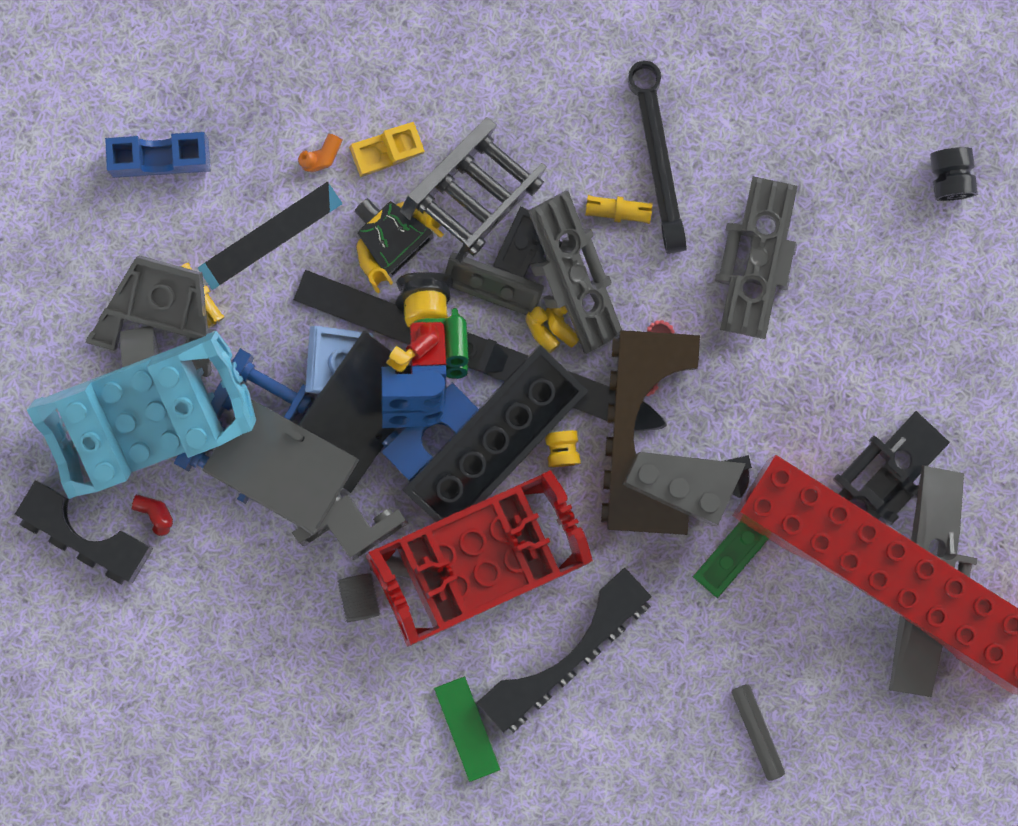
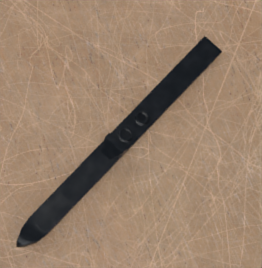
[293,270,667,431]

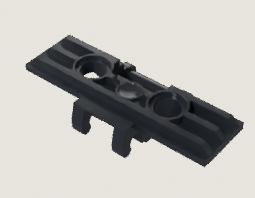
[833,411,950,525]

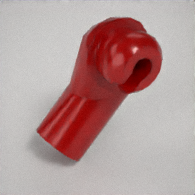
[131,494,173,536]

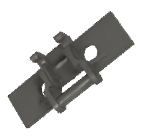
[715,176,798,339]
[528,191,622,354]

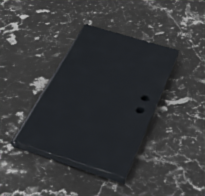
[298,331,411,493]

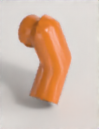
[298,133,343,172]

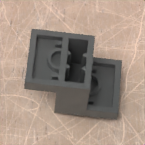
[292,494,408,561]

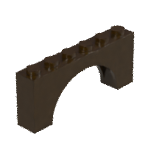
[601,330,700,535]

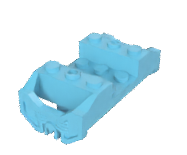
[27,331,256,499]

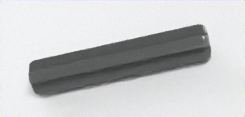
[732,684,785,781]

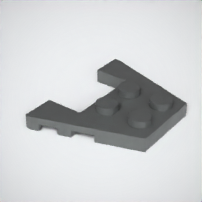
[86,255,212,377]

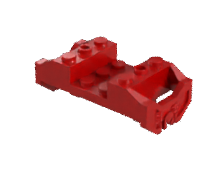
[366,470,593,647]

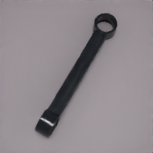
[628,61,687,254]

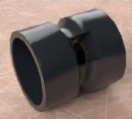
[930,147,978,201]

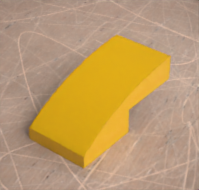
[349,122,425,177]

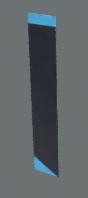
[198,182,342,290]

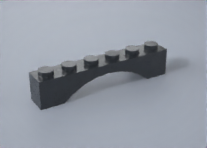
[477,567,652,733]

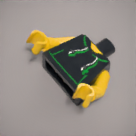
[354,198,444,293]

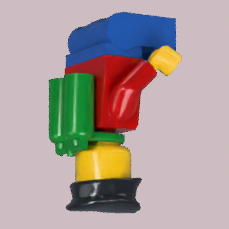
[382,272,469,428]

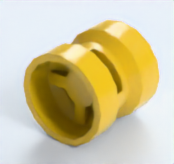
[545,430,581,468]

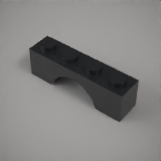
[14,480,153,585]

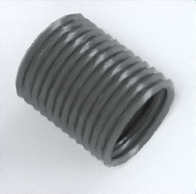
[337,573,381,623]

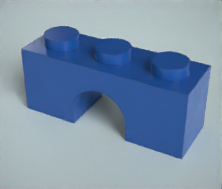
[105,132,211,178]
[381,382,478,482]

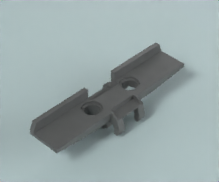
[889,465,978,697]

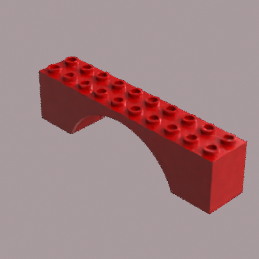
[732,455,1018,695]

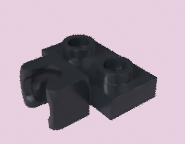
[493,206,562,278]

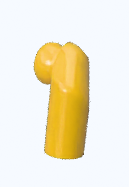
[525,306,561,354]

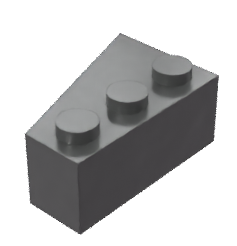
[622,452,745,526]

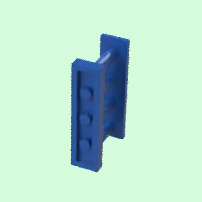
[174,348,313,504]

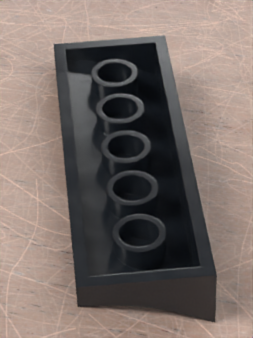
[402,345,588,522]

